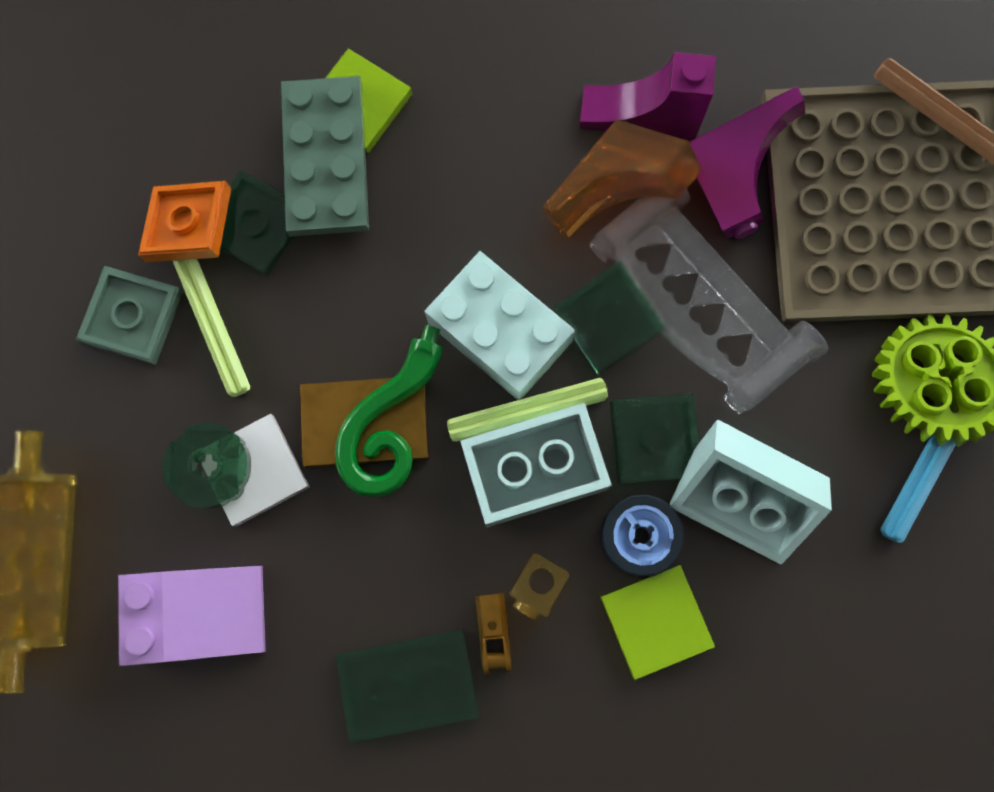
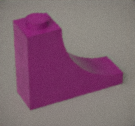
[579,52,716,140]
[682,86,805,239]

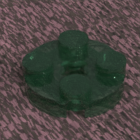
[162,423,251,509]

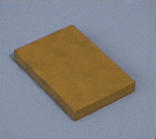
[300,378,429,468]

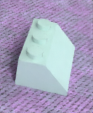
[670,419,832,565]

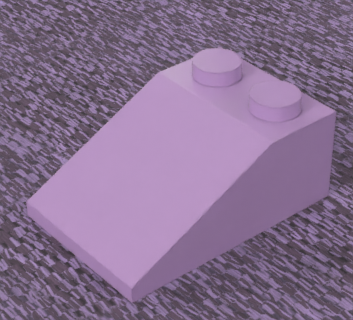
[118,566,266,666]

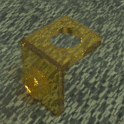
[509,553,569,620]

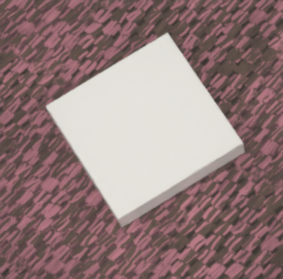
[196,414,310,527]

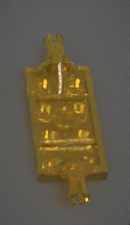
[0,430,77,694]

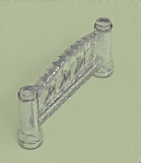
[590,171,829,415]

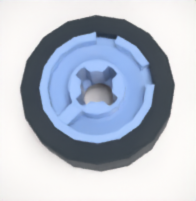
[600,495,684,577]

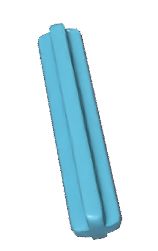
[881,434,956,543]

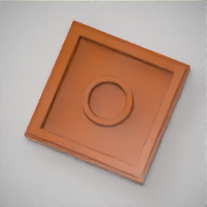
[138,181,231,262]

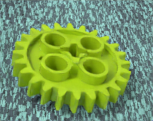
[872,314,994,446]

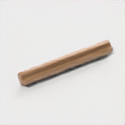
[874,58,994,165]

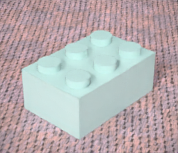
[424,251,575,400]
[460,403,612,528]

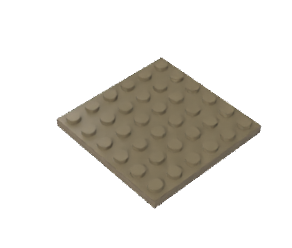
[761,80,994,323]

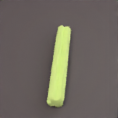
[173,259,250,397]
[447,378,608,442]

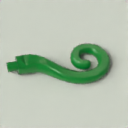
[335,325,444,498]

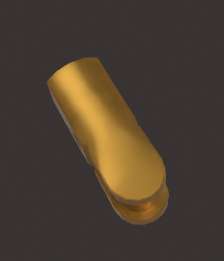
[475,593,512,675]

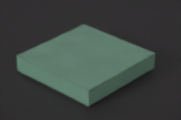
[76,266,184,366]

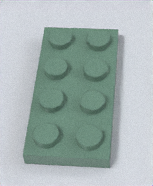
[281,76,369,237]

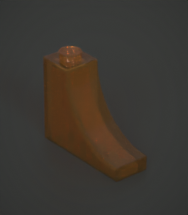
[542,119,702,238]

